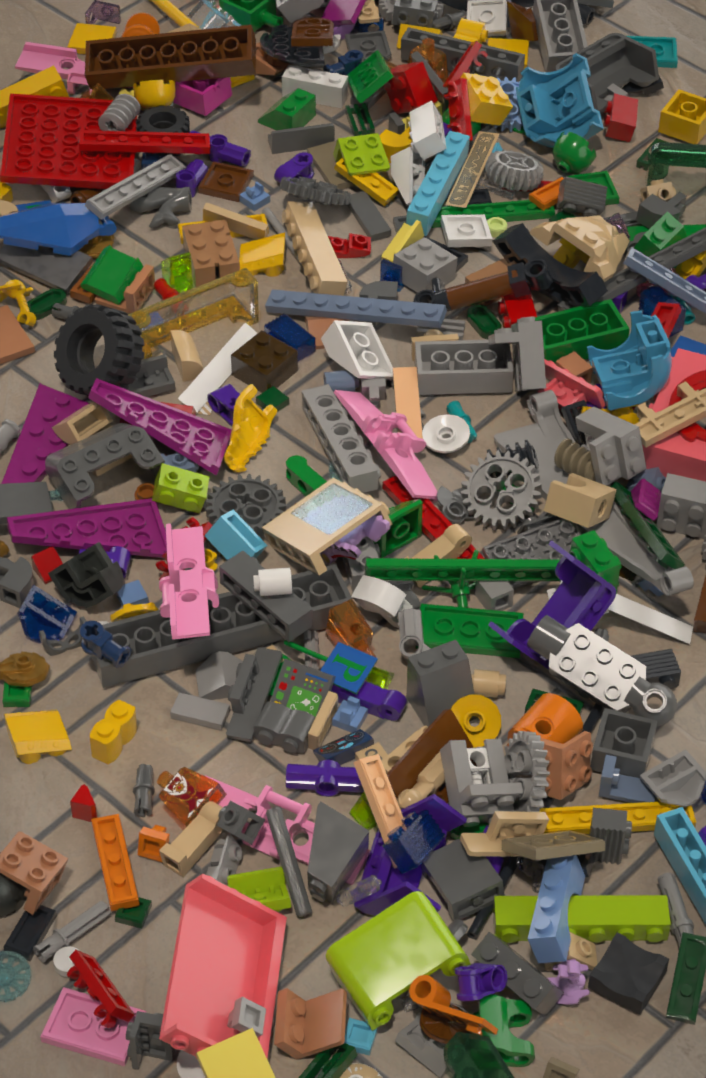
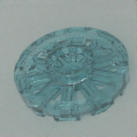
[0,951,31,1003]

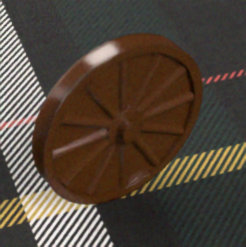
[420,1002,472,1044]

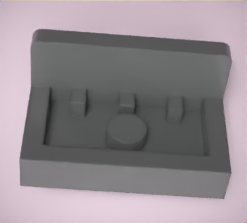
[392,0,438,28]
[127,354,176,397]
[126,1011,175,1069]

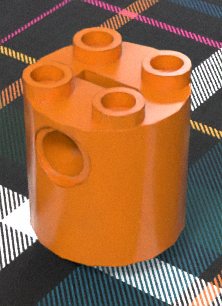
[506,693,583,746]

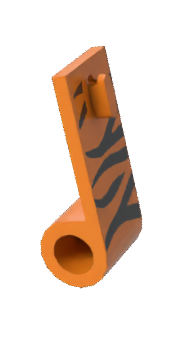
[409,975,498,1035]

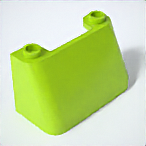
[325,891,471,1031]

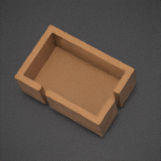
[182,219,240,290]

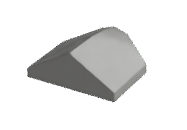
[196,651,243,700]
[640,749,706,807]

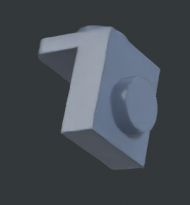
[626,467,666,493]

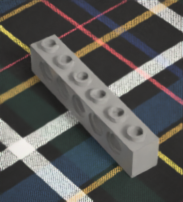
[302,384,381,493]

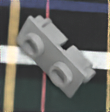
[206,833,242,886]

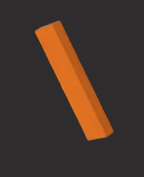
[91,814,139,911]

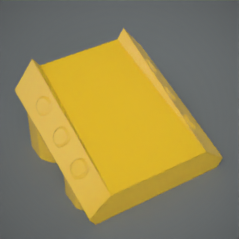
[239,232,285,277]
[3,709,72,764]

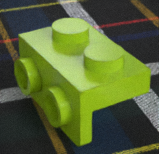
[227,866,291,912]

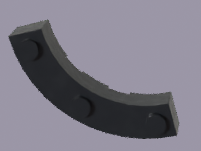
[492,223,608,307]

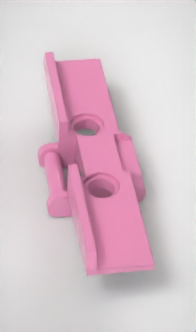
[15,42,133,98]
[334,390,438,504]
[159,524,219,640]
[187,775,371,886]

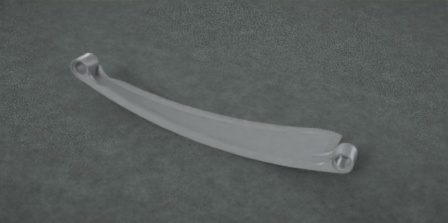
[494,390,694,596]

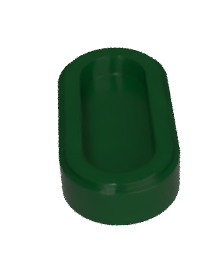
[27,288,67,320]
[467,304,502,340]

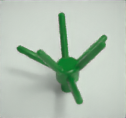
[422,550,479,608]

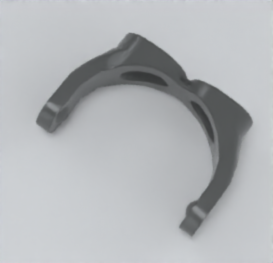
[39,616,86,656]

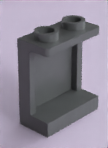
[420,839,505,921]

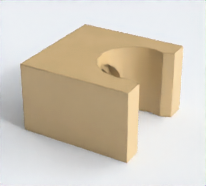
[544,473,616,528]

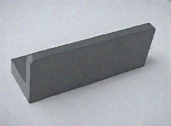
[268,123,335,154]

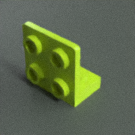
[333,133,390,176]

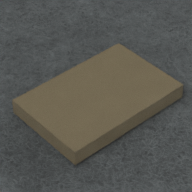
[307,140,356,189]
[502,830,605,860]

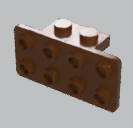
[387,709,477,803]

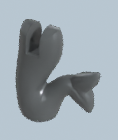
[129,187,192,228]

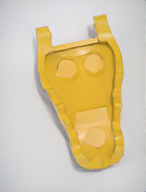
[224,384,277,472]

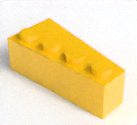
[0,65,69,129]

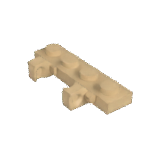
[634,381,706,448]

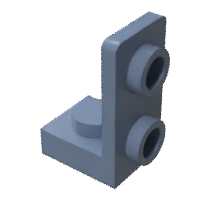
[599,755,655,803]

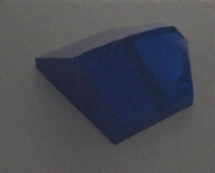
[17,585,77,643]

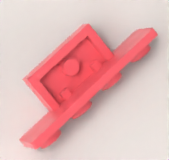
[538,359,606,414]

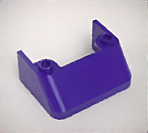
[488,540,616,670]
[354,794,467,916]

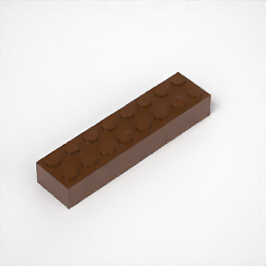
[85,25,256,90]

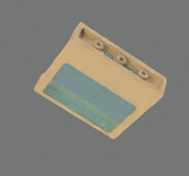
[262,478,392,576]

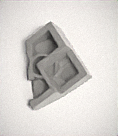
[394,1009,465,1078]

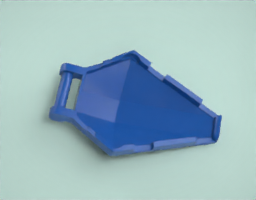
[0,203,117,256]

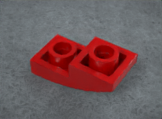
[328,233,371,258]

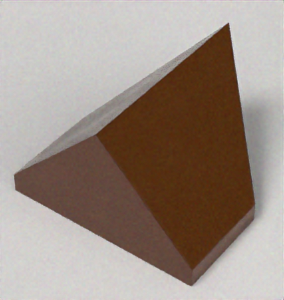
[506,0,538,41]

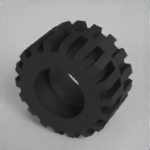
[136,105,190,156]

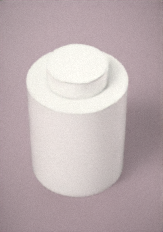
[253,568,292,596]

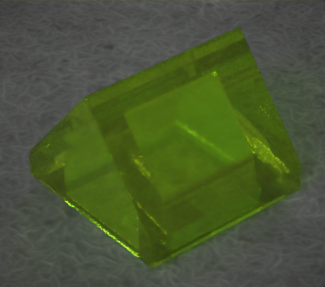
[365,666,394,689]
[349,792,377,830]

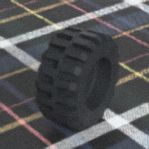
[54,304,145,396]

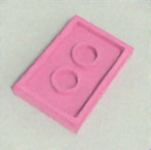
[40,987,146,1066]

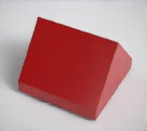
[70,784,97,822]

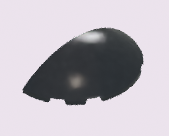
[260,20,325,68]

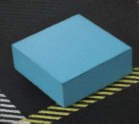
[344,1018,378,1056]

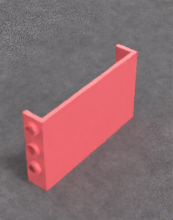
[159,874,287,1060]

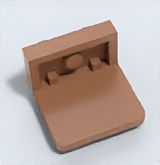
[540,731,593,800]

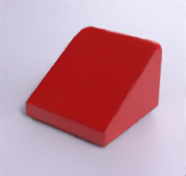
[31,546,63,584]

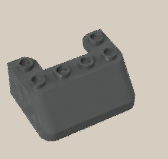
[555,33,659,114]
[45,423,165,509]

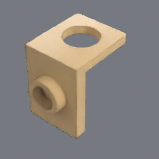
[545,932,597,972]

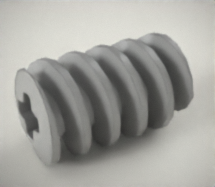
[98,94,140,131]

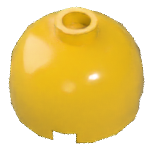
[133,80,176,109]

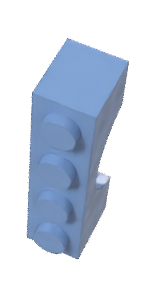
[528,855,585,963]

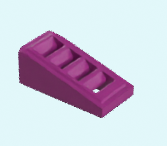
[631,478,661,521]

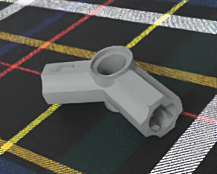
[398,608,431,663]

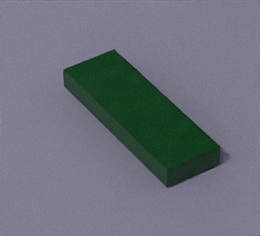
[666,932,706,1025]

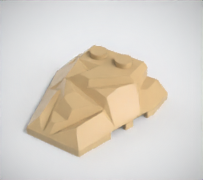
[530,215,630,282]

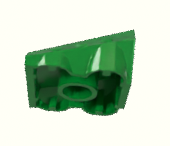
[80,245,144,305]

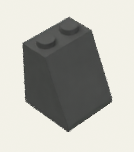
[406,640,478,727]
[307,801,369,904]

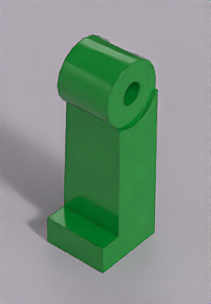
[286,455,339,509]

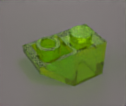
[161,252,193,293]

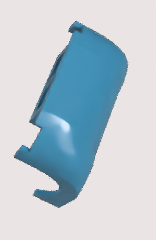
[516,53,604,148]
[587,311,672,410]

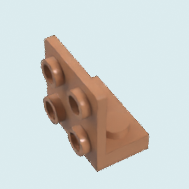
[95,264,155,314]
[0,831,68,915]
[274,988,347,1060]

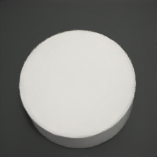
[53,946,80,977]

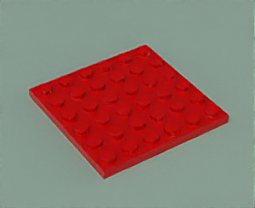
[0,93,137,189]

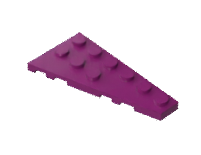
[88,378,232,476]
[1,383,90,484]
[7,498,167,558]

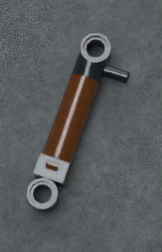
[413,259,552,312]

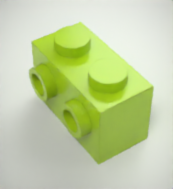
[152,463,210,514]

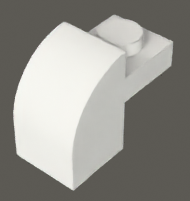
[351,575,413,628]

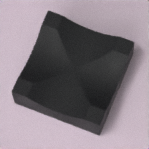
[588,932,669,1015]

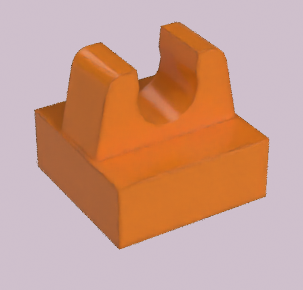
[137,825,170,863]

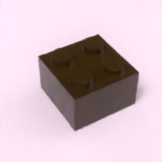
[231,330,298,393]

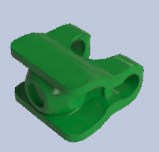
[471,994,535,1068]

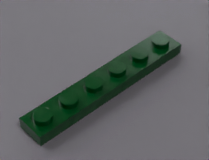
[610,481,685,569]

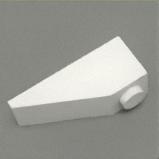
[391,147,425,206]

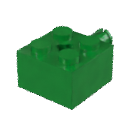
[219,0,283,32]

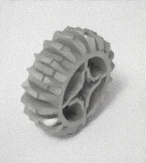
[485,150,544,192]

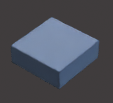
[115,580,149,607]

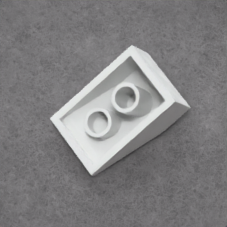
[321,320,393,380]

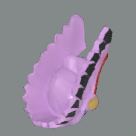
[305,497,390,564]

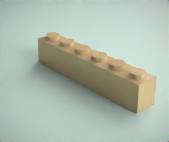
[282,201,348,296]

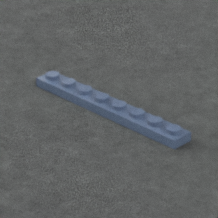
[265,289,447,328]

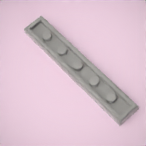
[85,154,186,219]

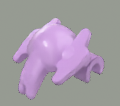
[548,959,590,1005]

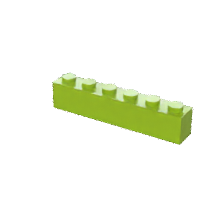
[493,895,671,943]

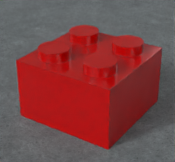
[383,61,438,114]

